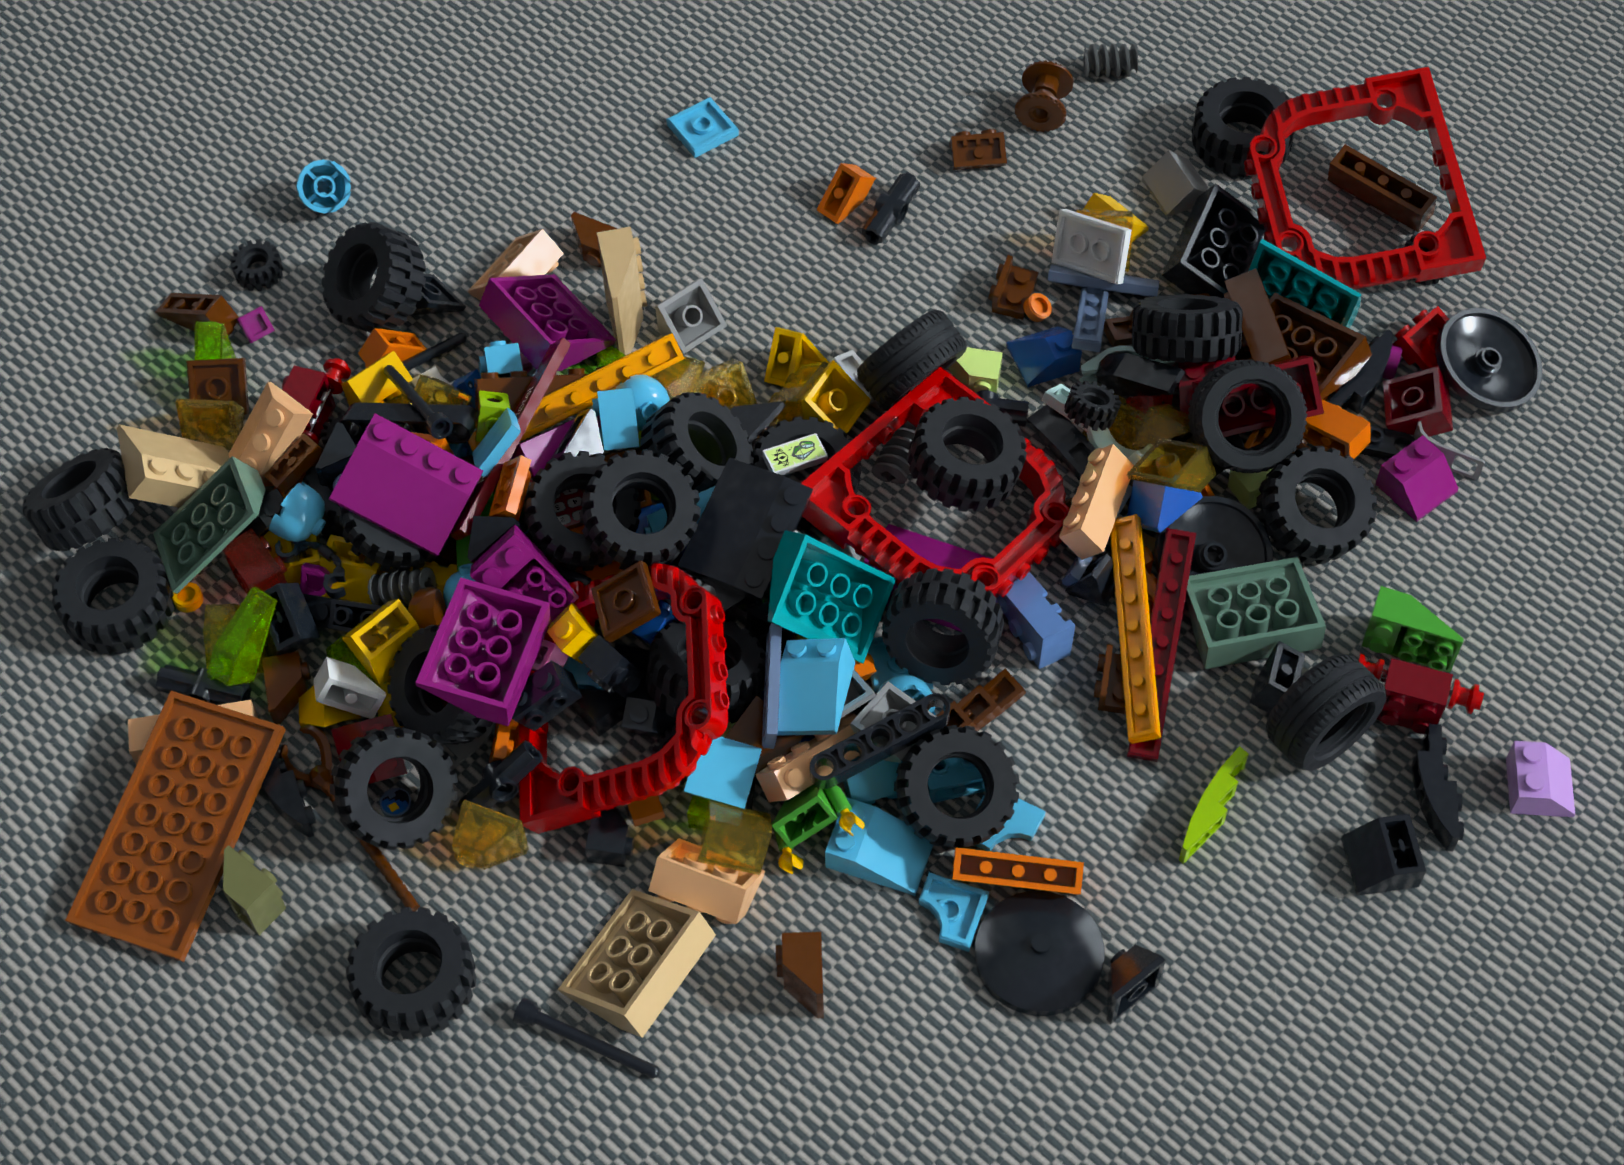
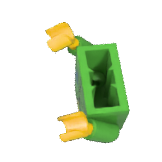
[771,784,865,874]

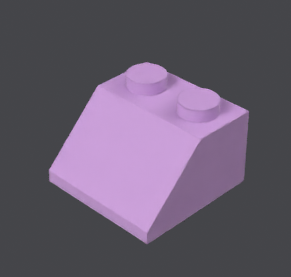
[1506,741,1575,817]

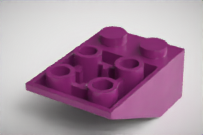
[470,525,579,624]

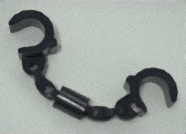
[275,540,346,599]

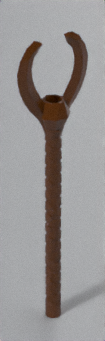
[279,724,420,912]

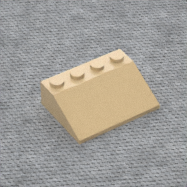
[597,227,647,358]
[117,424,230,508]
[558,889,716,1038]

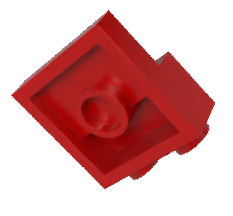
[1392,306,1449,371]

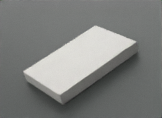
[1051,209,1132,285]

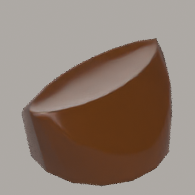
[408,587,447,629]

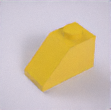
[547,602,598,664]

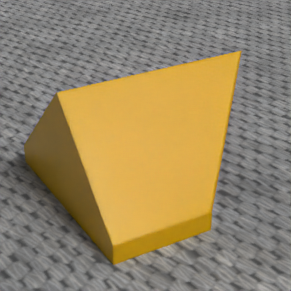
[764,327,829,388]
[299,685,361,727]

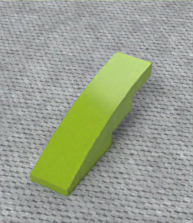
[1179,746,1249,864]

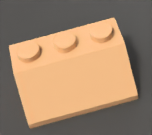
[468,229,564,300]
[229,382,313,486]
[648,838,765,924]

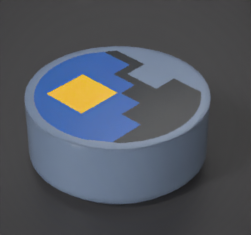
[380,788,413,817]

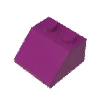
[1375,435,1459,522]

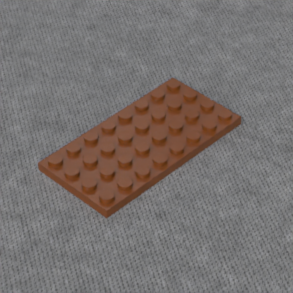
[65,691,286,962]

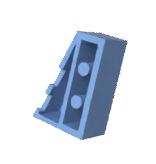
[996,571,1075,669]

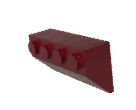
[1192,356,1324,437]

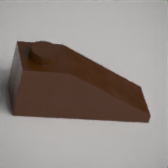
[155,293,239,338]

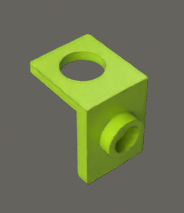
[475,391,510,442]

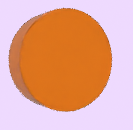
[1023,293,1052,322]

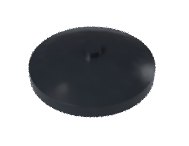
[1435,308,1542,413]
[1154,496,1273,607]
[975,891,1105,1016]

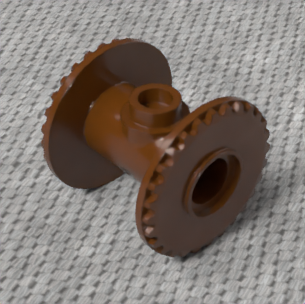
[1015,60,1074,132]

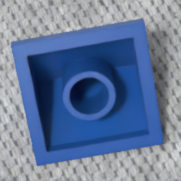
[1127,480,1203,533]

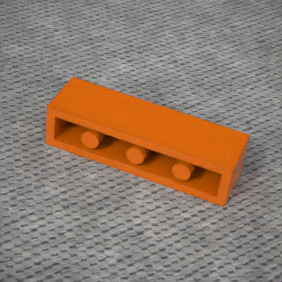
[1303,399,1371,459]
[952,847,1084,895]

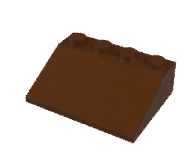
[1235,293,1372,400]

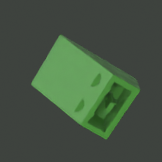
[1361,586,1464,673]

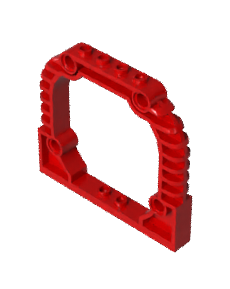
[1244,67,1486,290]
[801,367,1070,598]
[519,563,730,834]

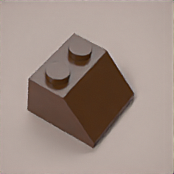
[776,932,824,1018]

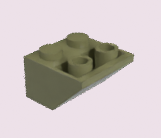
[223,845,286,936]

